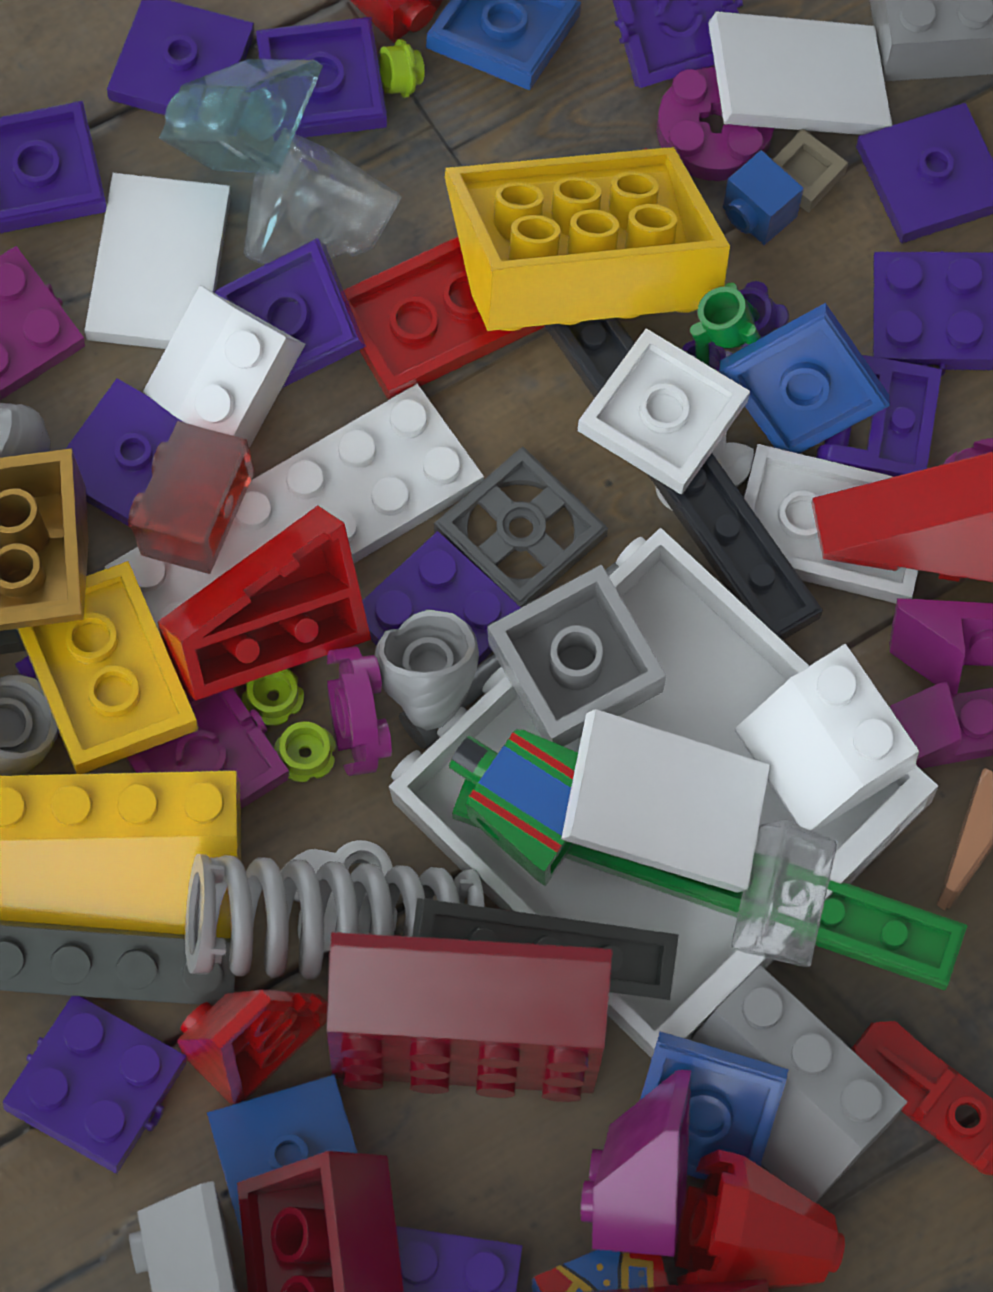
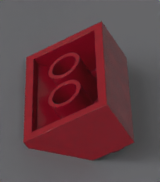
[237,1151,404,1292]

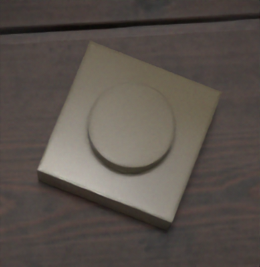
[773,129,848,213]

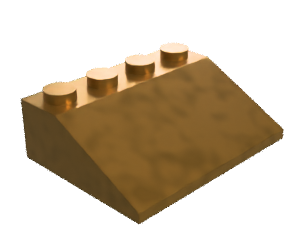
[0,448,89,631]

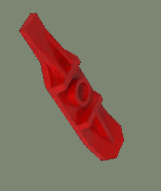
[851,1021,993,1176]

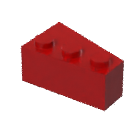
[157,505,371,701]

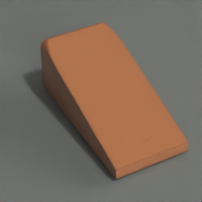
[937,768,993,911]

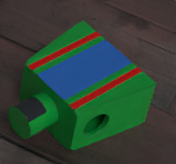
[449,729,578,886]

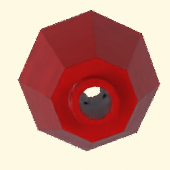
[674,1150,845,1289]

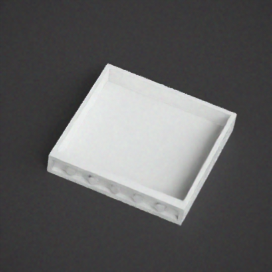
[389,528,938,1058]

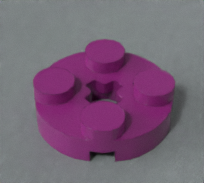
[657,67,774,181]
[327,646,392,776]

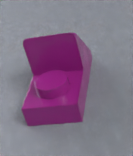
[889,598,993,696]
[889,682,993,769]

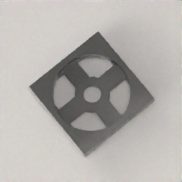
[434,446,608,608]

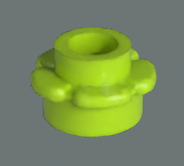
[378,39,425,98]
[242,669,304,726]
[274,722,336,782]

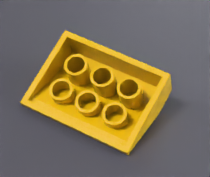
[445,147,730,331]
[0,771,241,938]

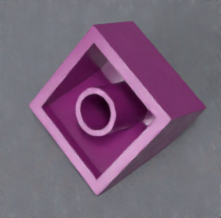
[581,1070,691,1256]

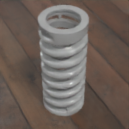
[185,854,484,979]

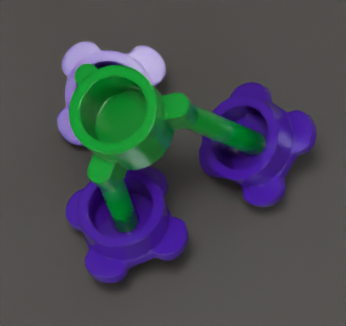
[681,281,789,373]

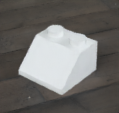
[143,285,305,451]
[735,643,919,837]

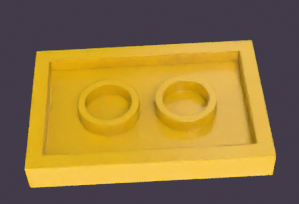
[17,561,198,774]

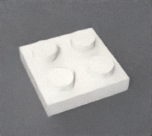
[577,328,750,495]

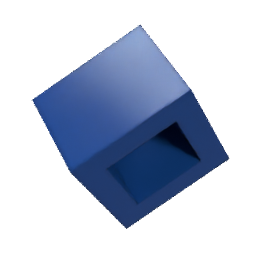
[723,150,804,246]

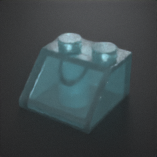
[159,59,323,174]

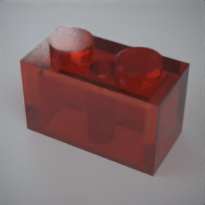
[128,421,255,574]

